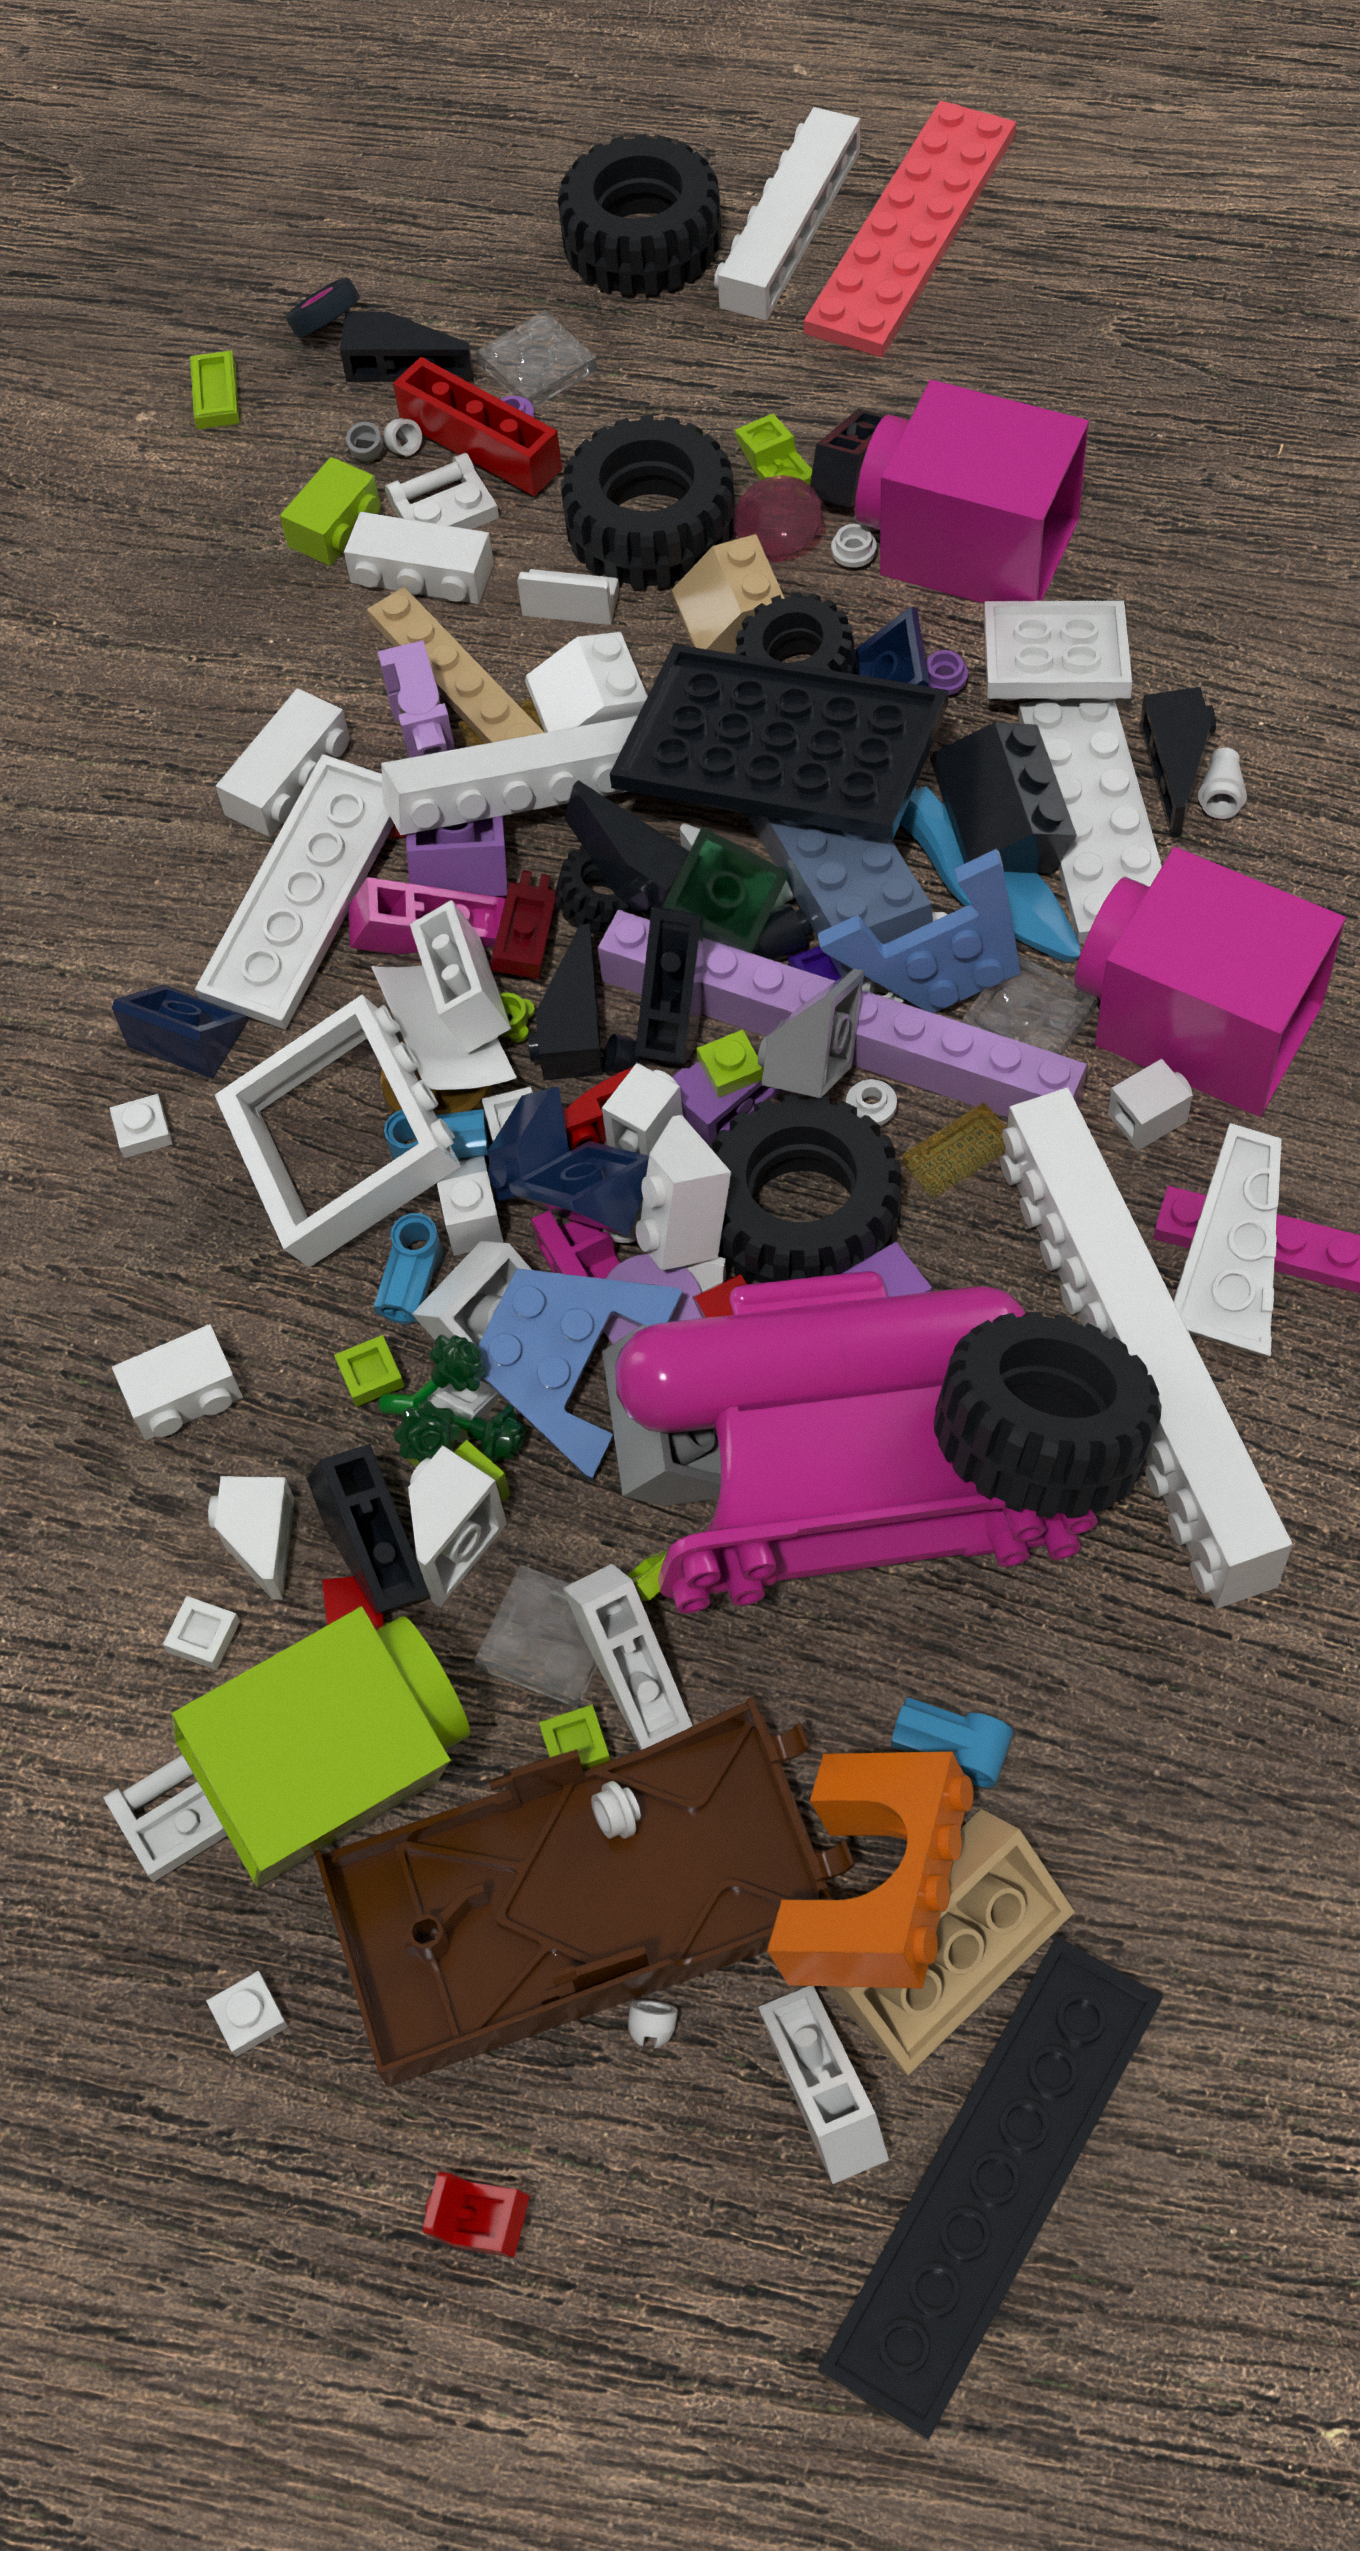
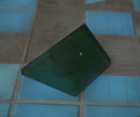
[662,827,790,953]

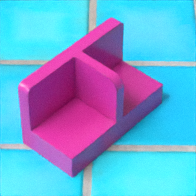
[531,1210,620,1279]

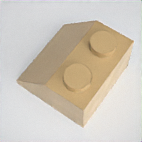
[672,534,785,653]

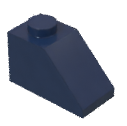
[488,1087,569,1201]

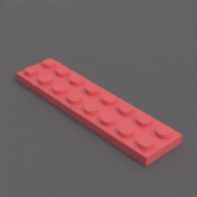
[803,100,1016,357]

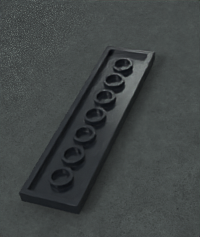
[817,1936,1163,2442]

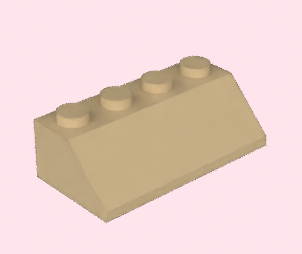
[826,1809,1075,2075]

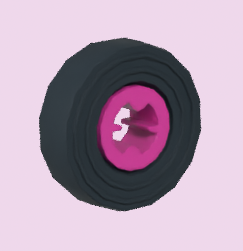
[286,277,360,337]

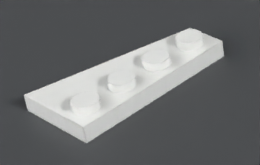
[1173,1123,1282,1358]

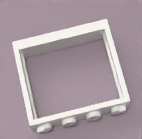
[215,994,461,1268]

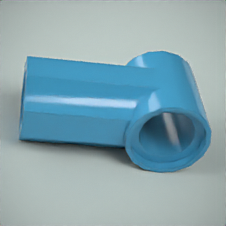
[384,1109,489,1160]
[373,1213,444,1325]
[891,1697,1014,1788]

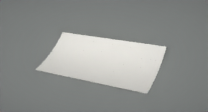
[371,965,517,1090]

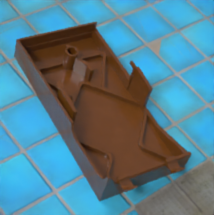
[314,1697,854,2087]

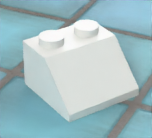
[525,632,648,733]
[636,1115,731,1271]
[412,1241,532,1381]
[408,1445,507,1607]

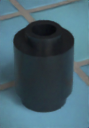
[735,904,812,961]

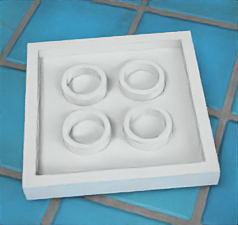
[984,601,1132,701]

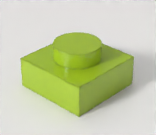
[696,1029,764,1098]
[334,1335,405,1407]
[539,1704,611,1770]

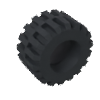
[735,592,858,675]

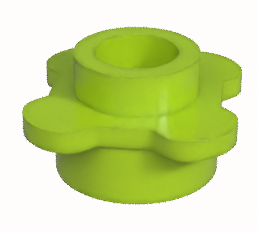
[499,993,535,1042]

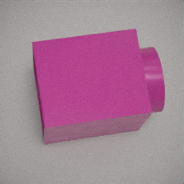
[855,379,1089,604]
[1074,846,1346,1117]

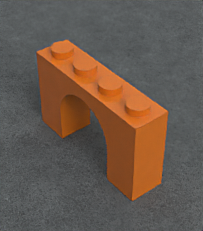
[767,1752,973,1989]

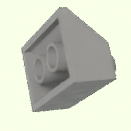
[602,1324,721,1506]

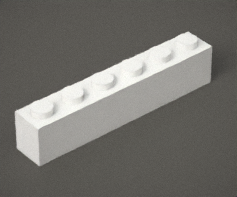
[714,107,860,321]
[381,716,638,835]

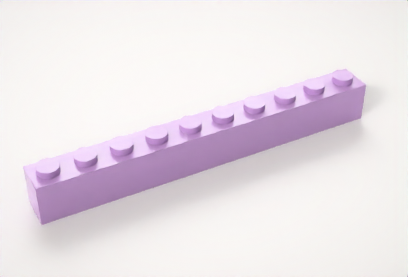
[598,910,1087,1117]

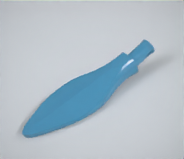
[899,786,1080,962]

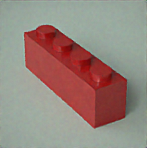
[393,357,562,496]

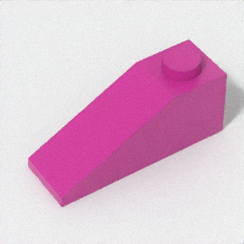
[348,877,505,954]

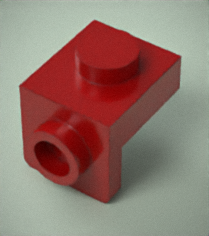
[423,2171,530,2258]

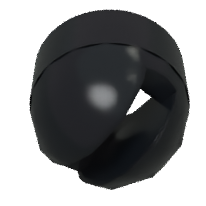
[603,1034,643,1075]

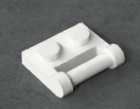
[385,453,499,530]
[103,1755,227,1882]

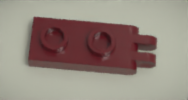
[491,870,557,979]

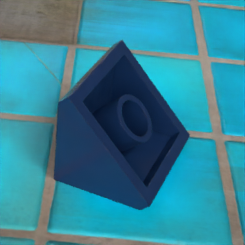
[855,607,929,687]
[112,984,248,1079]
[509,1141,649,1236]

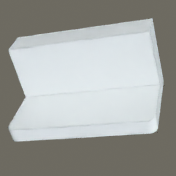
[517,569,620,625]

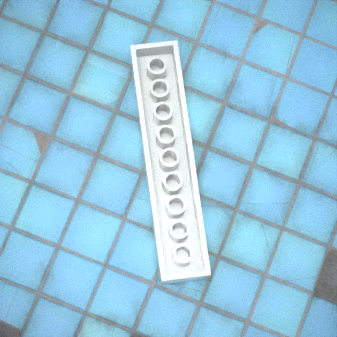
[1000,1087,1293,1609]

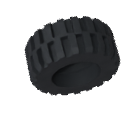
[558,134,721,298]
[561,415,736,590]
[712,1094,902,1285]
[933,1312,1162,1518]

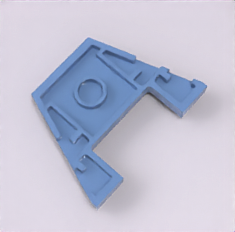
[818,849,1021,1013]
[478,1268,683,1480]

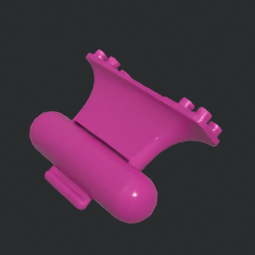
[615,1271,1098,1614]

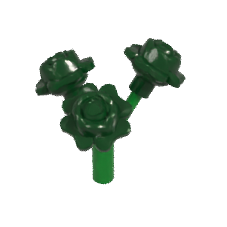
[379,1335,526,1465]

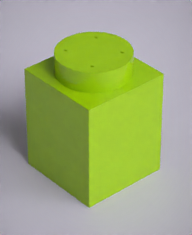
[171,1606,471,1888]

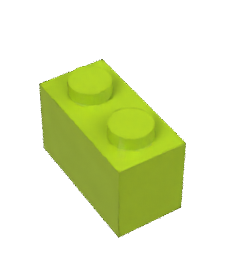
[280,457,381,566]

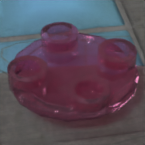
[734,475,824,563]

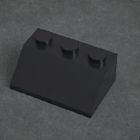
[930,722,1077,874]

